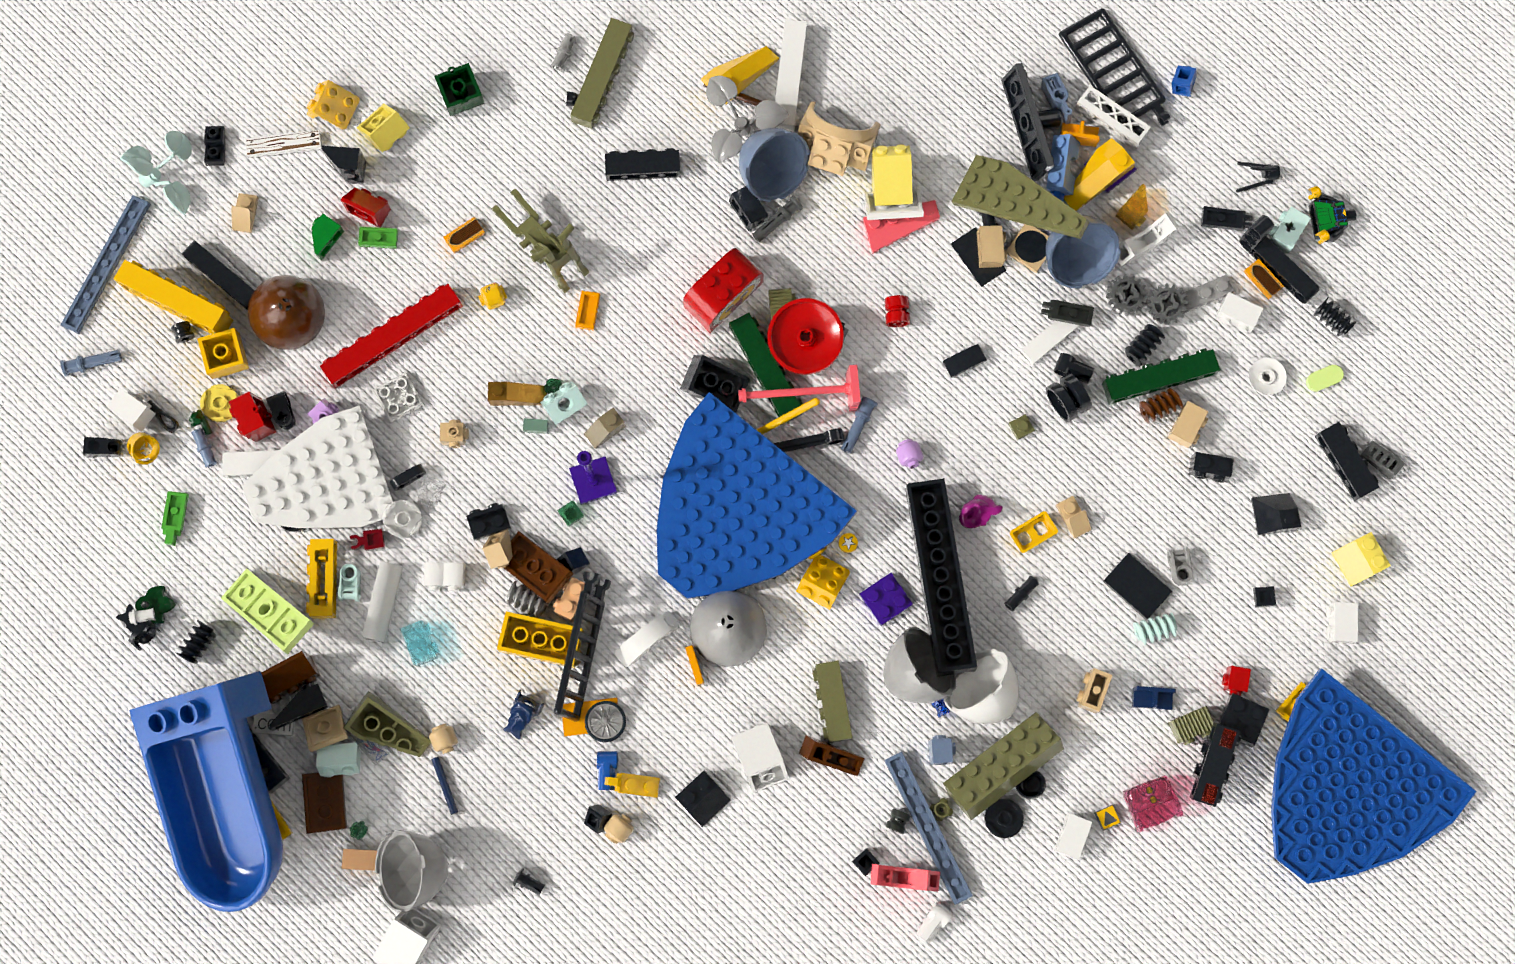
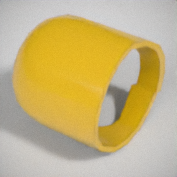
[127,432,160,465]

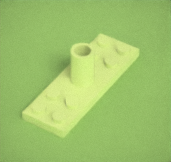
[221,569,314,655]

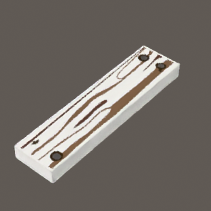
[245,130,322,158]

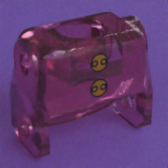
[1123,775,1183,833]

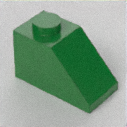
[311,214,344,261]

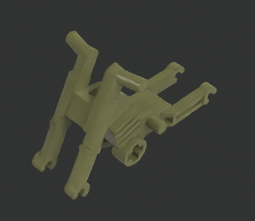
[491,189,590,293]

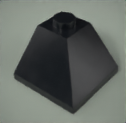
[1251,493,1301,536]

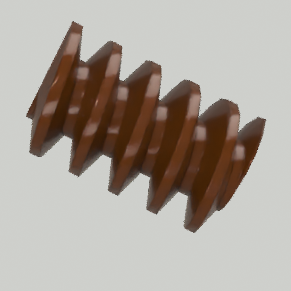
[1139,388,1183,424]

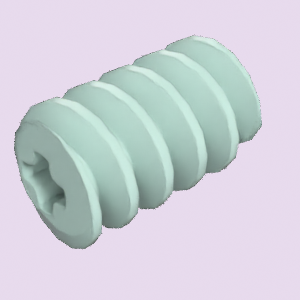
[1133,612,1177,645]

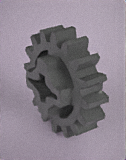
[1106,274,1148,316]
[1147,283,1189,325]

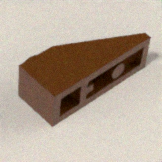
[799,735,865,777]

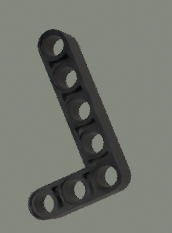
[1239,215,1320,304]

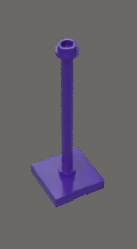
[569,451,617,505]

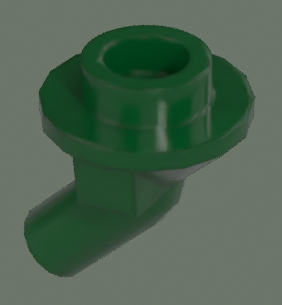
[189,409,213,435]

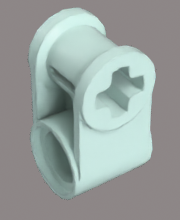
[338,564,361,602]

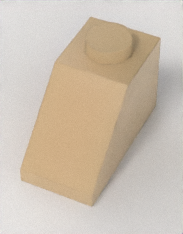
[482,529,513,569]

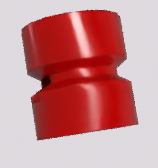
[884,295,910,327]

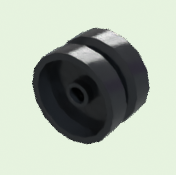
[1045,373,1092,423]

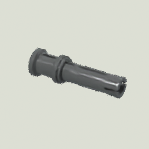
[752,196,803,243]

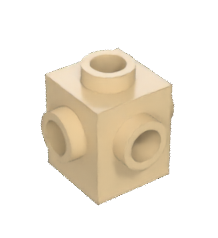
[440,420,469,448]

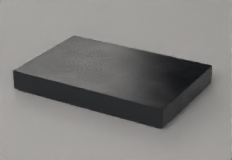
[1103,553,1173,620]

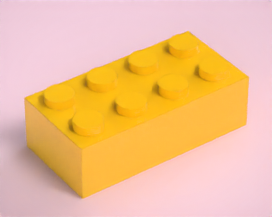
[497,611,584,669]

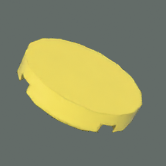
[200,384,238,422]

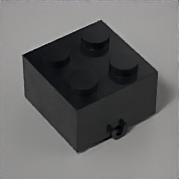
[1218,693,1270,748]

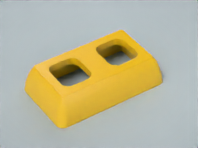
[1010,511,1058,553]

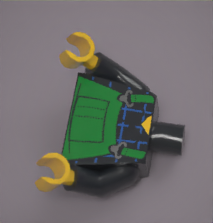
[1308,186,1356,244]

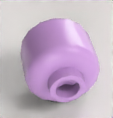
[896,439,924,469]

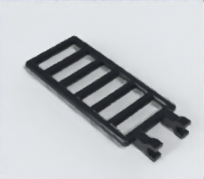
[1058,8,1171,136]
[554,571,611,722]

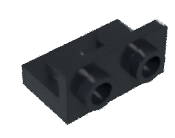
[466,503,511,541]

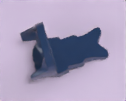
[503,690,544,740]

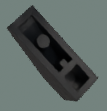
[269,683,328,731]

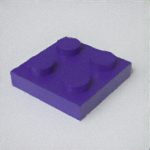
[859,573,913,626]

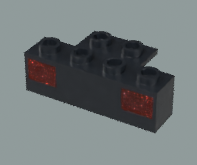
[1190,722,1241,807]

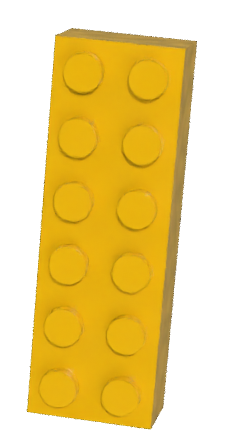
[113,260,234,334]

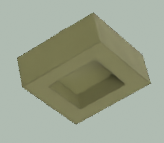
[1008,414,1035,441]

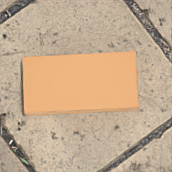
[342,849,377,871]

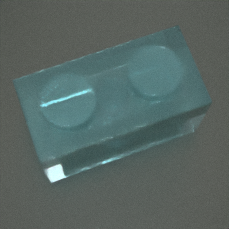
[400,620,440,667]

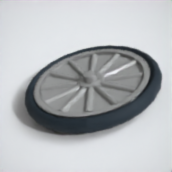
[585,701,626,742]

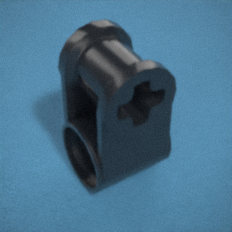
[266,391,296,430]

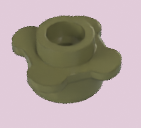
[930,798,953,822]

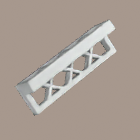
[1075,85,1151,150]

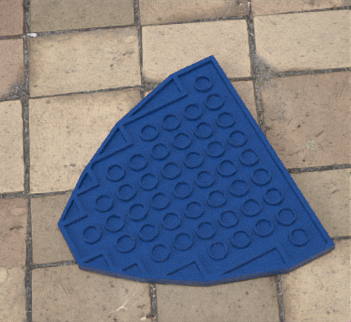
[657,392,857,599]
[1271,668,1477,884]

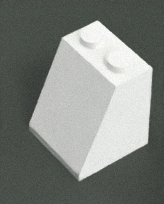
[731,723,789,793]
[373,909,442,964]

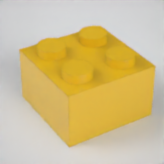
[197,328,249,380]

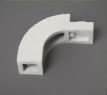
[1118,212,1179,266]
[614,611,681,668]

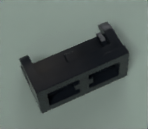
[729,186,768,231]

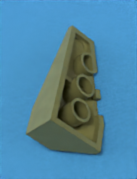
[344,691,431,757]

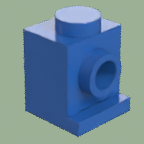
[1172,65,1197,97]

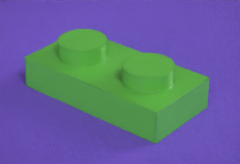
[358,227,398,249]

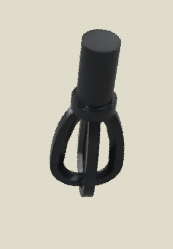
[147,400,179,433]

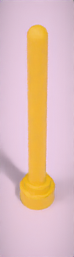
[756,398,820,435]

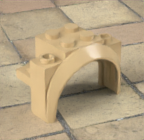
[797,101,881,176]

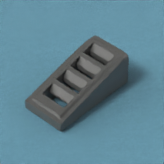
[1360,440,1405,479]

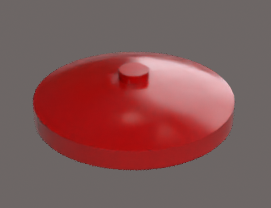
[767,298,844,375]

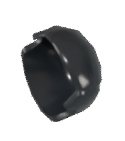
[1016,771,1046,799]

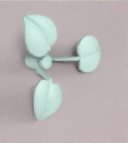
[120,130,192,215]

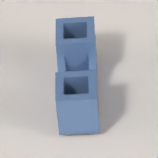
[1046,134,1080,195]

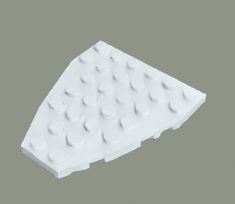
[242,406,393,528]

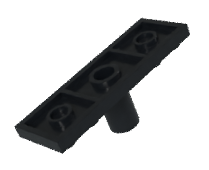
[1001,63,1061,181]

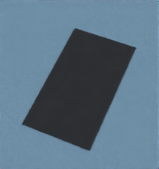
[950,227,1007,287]

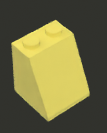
[872,144,913,206]

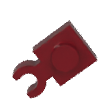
[350,528,385,551]

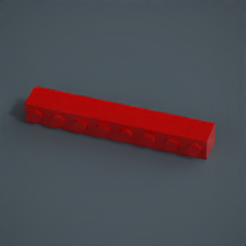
[320,284,463,389]

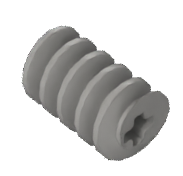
[507,581,548,618]

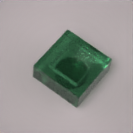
[557,500,584,527]

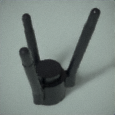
[1236,161,1280,193]

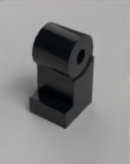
[83,437,122,458]

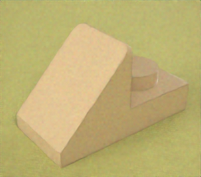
[231,193,259,233]
[1055,496,1091,539]

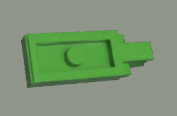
[161,491,189,546]

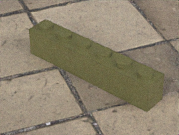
[570,17,634,129]

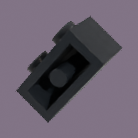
[1188,452,1234,483]

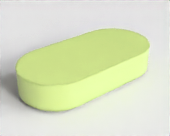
[1306,365,1344,392]

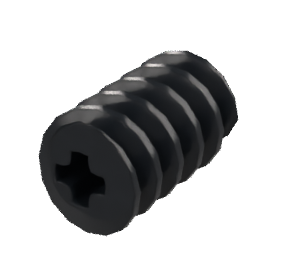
[1314,296,1357,337]
[1125,324,1165,367]
[175,619,216,664]

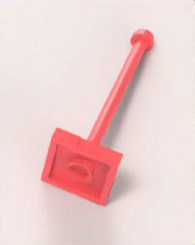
[738,365,861,411]

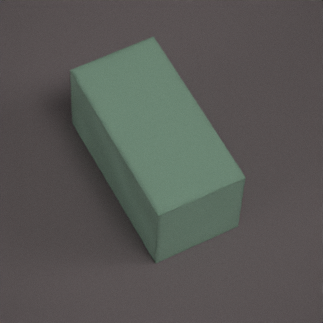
[523,418,549,434]

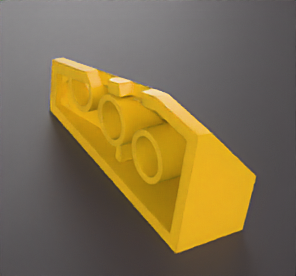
[701,46,779,105]

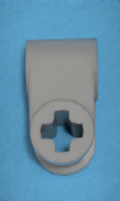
[1167,547,1193,586]

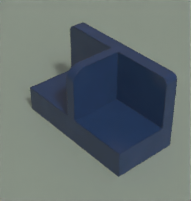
[1132,686,1176,710]

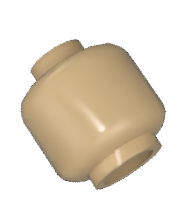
[429,723,458,754]
[604,814,634,844]

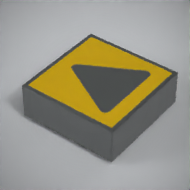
[1094,804,1121,831]

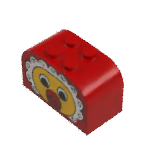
[683,248,764,333]

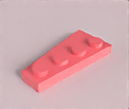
[863,200,940,254]

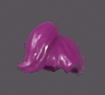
[959,494,1003,528]

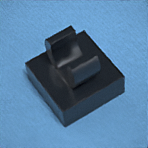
[1253,586,1276,608]

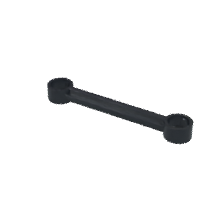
[773,428,845,452]

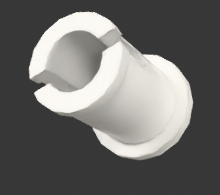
[129,608,155,625]

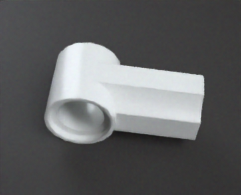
[915,901,953,944]

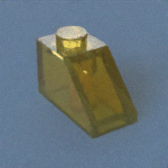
[1116,184,1148,230]

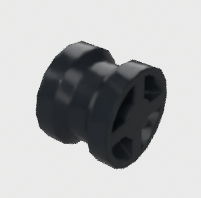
[171,321,195,343]

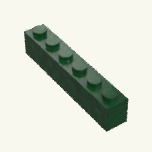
[729,313,803,425]
[1102,348,1220,405]

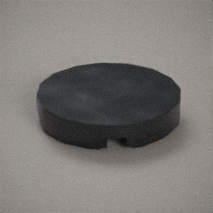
[984,799,1024,838]

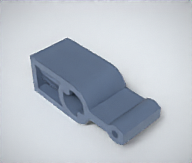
[1041,73,1072,124]

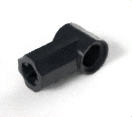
[1053,353,1095,384]

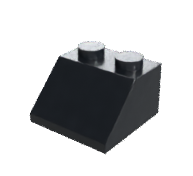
[322,146,366,184]
[675,770,731,827]

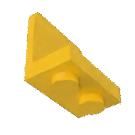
[306,80,360,130]
[796,554,850,610]

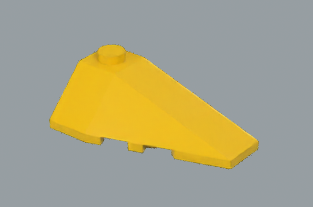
[1064,138,1135,211]

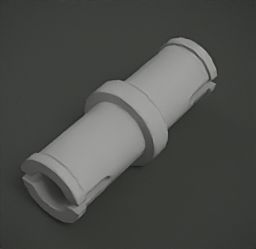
[551,33,576,71]

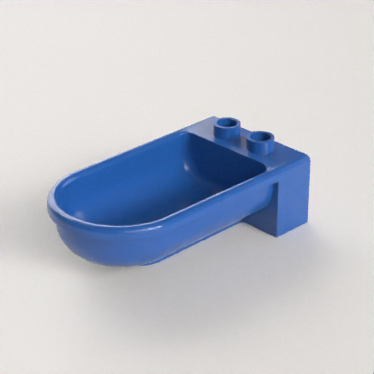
[129,671,283,912]

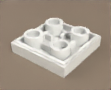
[372,372,425,423]

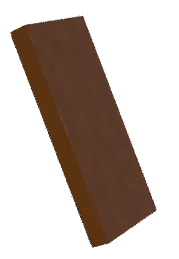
[504,531,574,604]

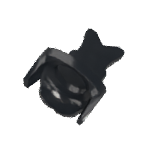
[116,604,161,651]

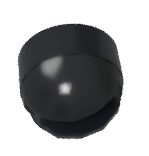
[566,91,578,107]

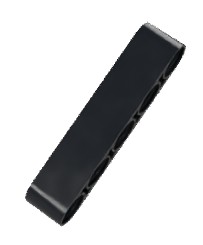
[182,240,255,310]

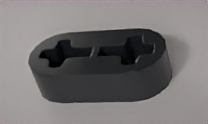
[390,464,426,491]

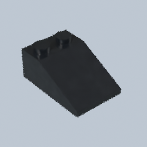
[680,354,750,413]

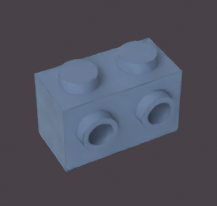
[928,735,956,765]

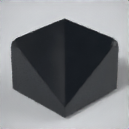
[584,804,612,834]
[851,848,880,876]

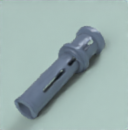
[60,349,122,377]
[840,397,878,454]

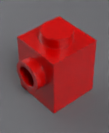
[1222,665,1251,696]

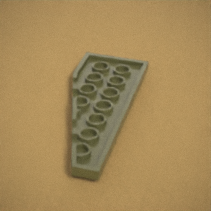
[951,155,1089,239]

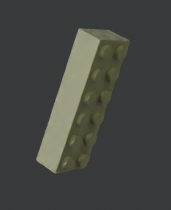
[943,712,1064,820]

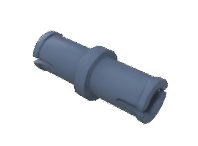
[191,428,217,468]

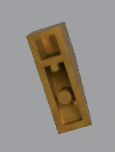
[488,382,548,406]

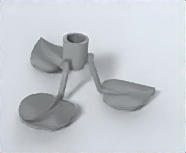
[706,76,788,163]

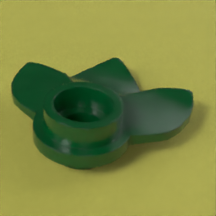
[135,586,176,624]

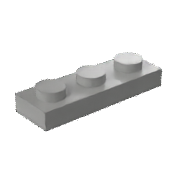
[1174,275,1234,314]

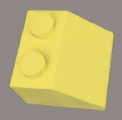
[356,103,410,153]
[1332,532,1391,587]

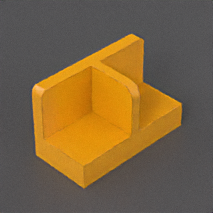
[1060,120,1100,147]

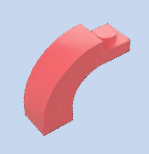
[870,864,940,892]

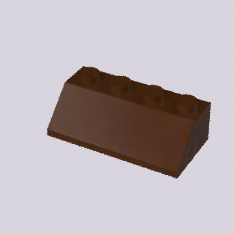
[261,651,320,704]

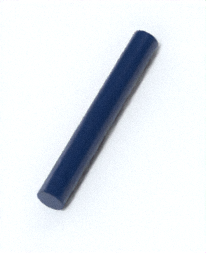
[431,757,458,815]

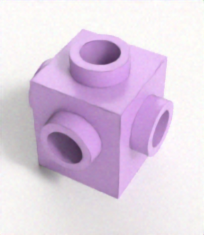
[308,398,339,424]

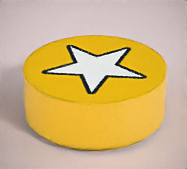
[838,533,858,553]

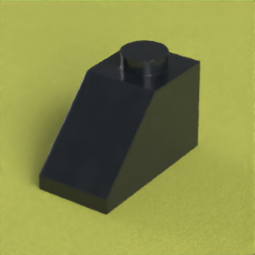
[556,547,590,575]

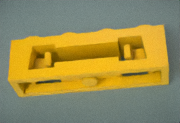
[306,539,337,619]

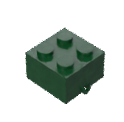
[434,63,485,117]

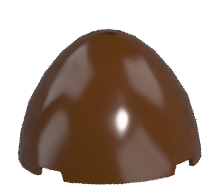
[248,275,325,350]

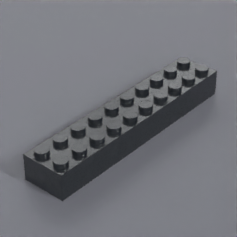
[905,478,977,677]

